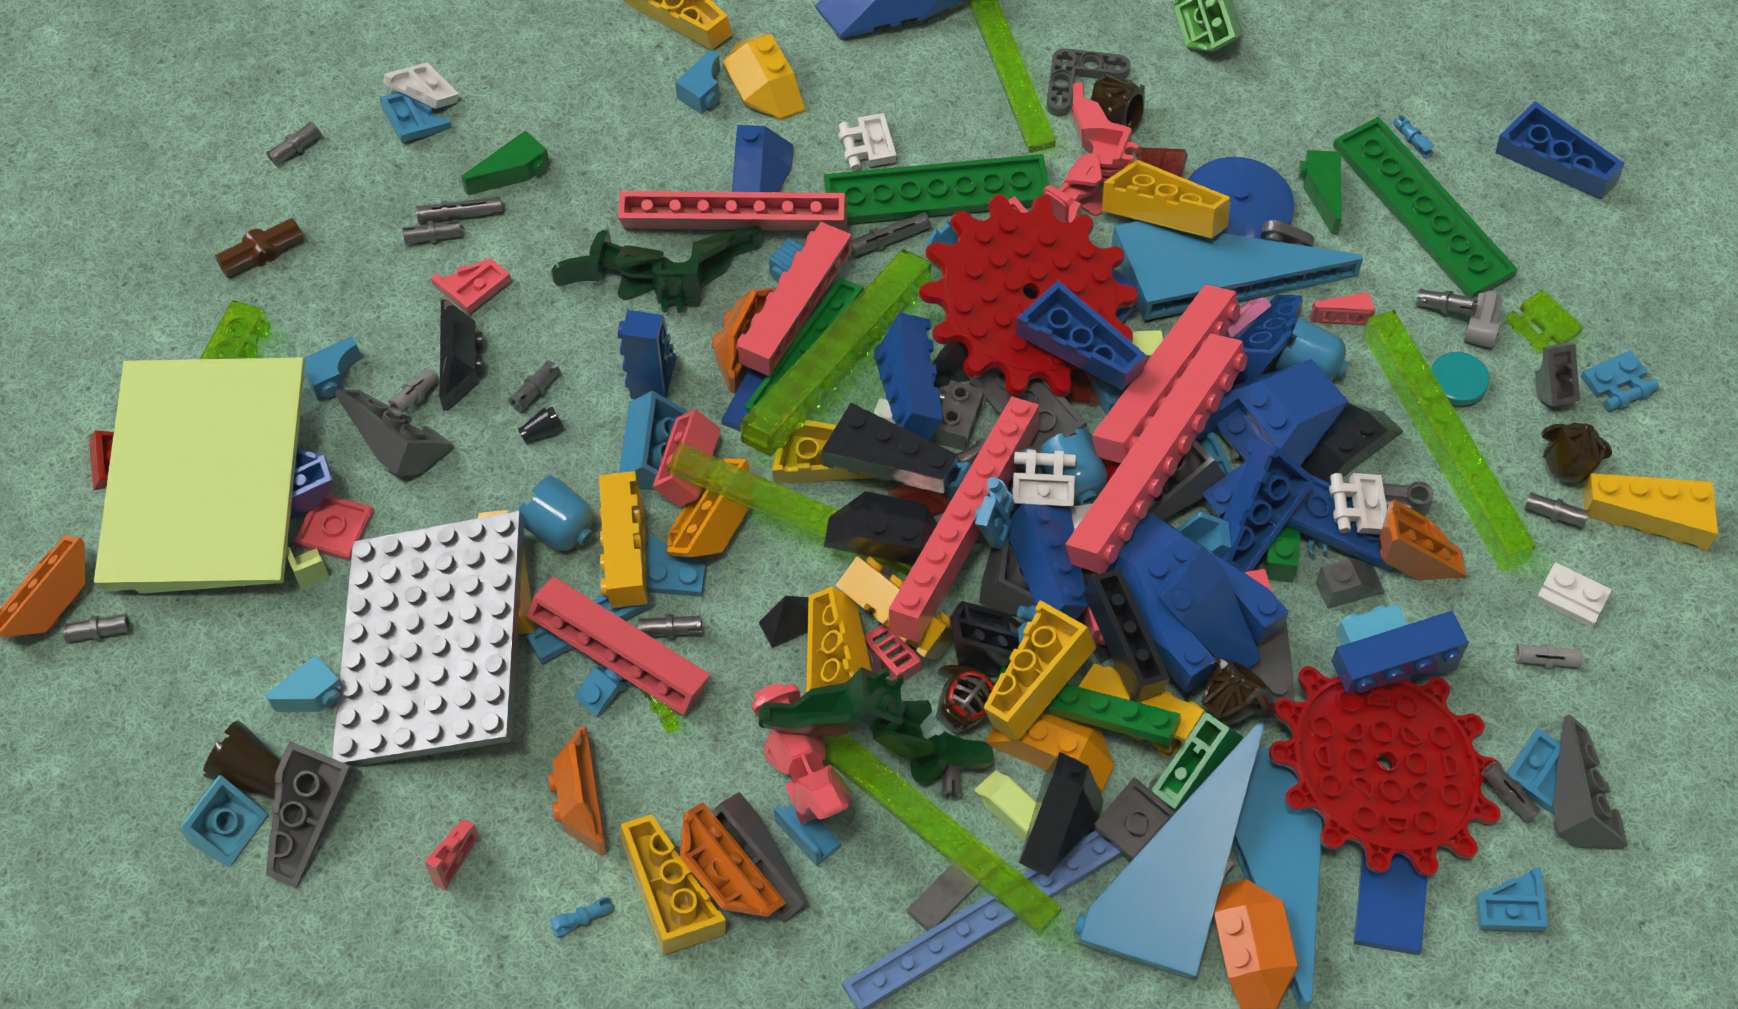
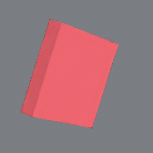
[293,494,374,561]

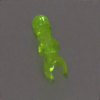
[640,689,679,734]

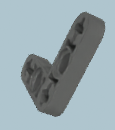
[1046,48,1130,117]

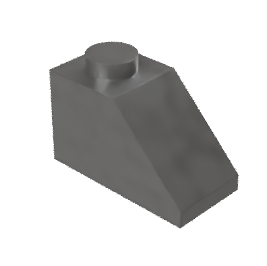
[1316,559,1385,609]

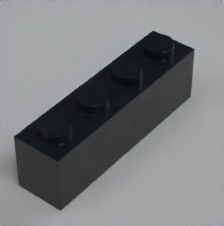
[1084,568,1170,702]

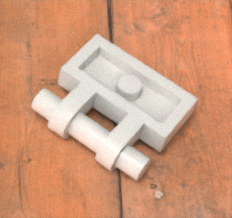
[838,113,896,171]
[1012,449,1076,506]
[1329,473,1387,534]

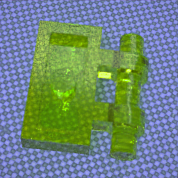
[1506,289,1583,353]

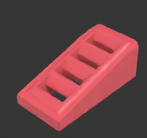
[1309,292,1375,325]
[864,624,922,681]

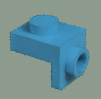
[574,667,630,716]

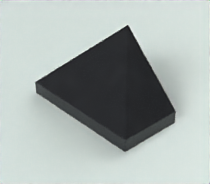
[759,596,809,648]

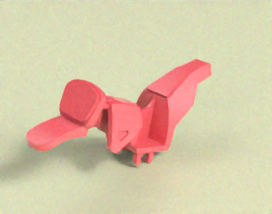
[1042,82,1138,223]
[752,683,851,824]

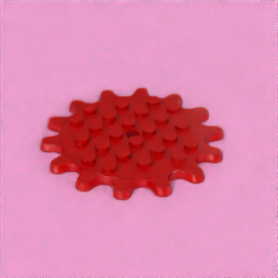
[919,195,1138,397]
[1269,666,1502,876]

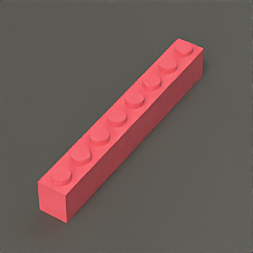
[618,191,848,231]
[1092,285,1240,463]

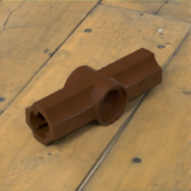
[215,218,304,277]

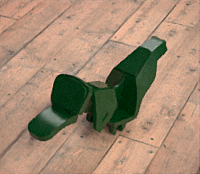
[551,226,761,313]
[759,667,993,785]

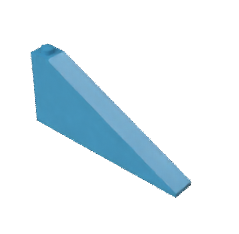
[1111,221,1363,320]
[1073,723,1264,980]
[1231,746,1322,1009]

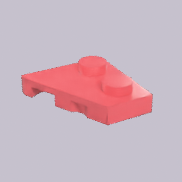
[431,258,511,314]
[425,819,478,890]

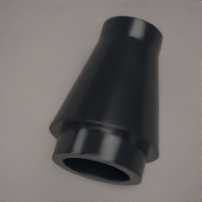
[518,406,564,444]

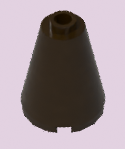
[203,720,281,799]

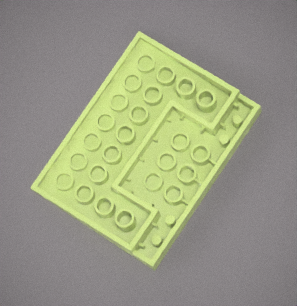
[94,357,306,594]

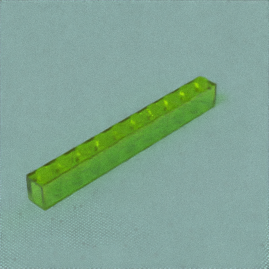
[741,249,933,457]
[1363,310,1536,572]

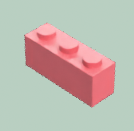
[653,409,721,507]

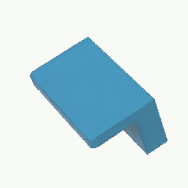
[1177,512,1231,556]
[773,804,841,867]

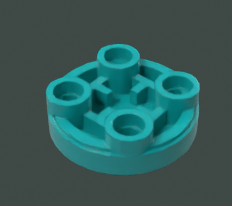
[1429,352,1489,406]

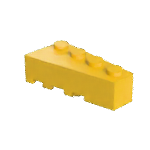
[1078,663,1205,759]

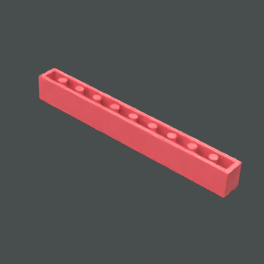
[1065,333,1247,573]
[889,396,1039,643]

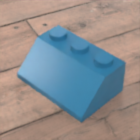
[619,391,689,491]

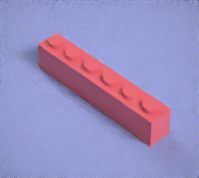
[736,222,852,376]
[526,576,710,716]

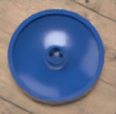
[1188,157,1294,239]

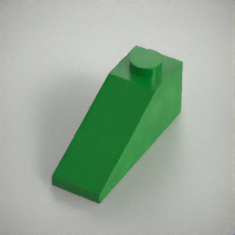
[461,130,550,195]
[1298,150,1342,235]
[1263,525,1300,583]
[1151,711,1243,810]

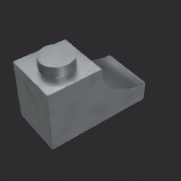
[1535,342,1580,406]

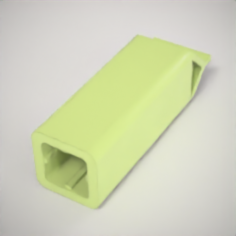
[974,770,1036,842]

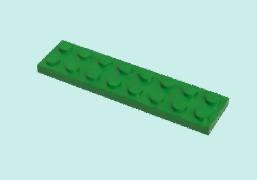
[1333,116,1518,297]
[824,154,1049,224]

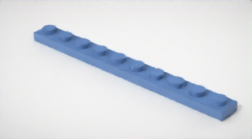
[842,830,1123,1009]

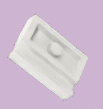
[1536,562,1612,628]

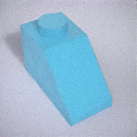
[265,655,342,712]

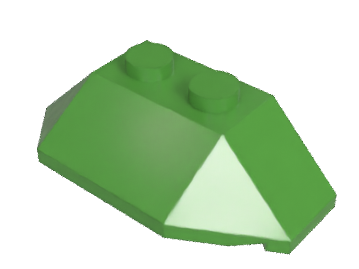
[1174,0,1242,52]

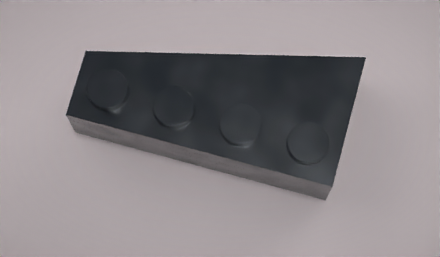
[821,402,958,493]

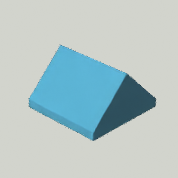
[179,775,268,867]

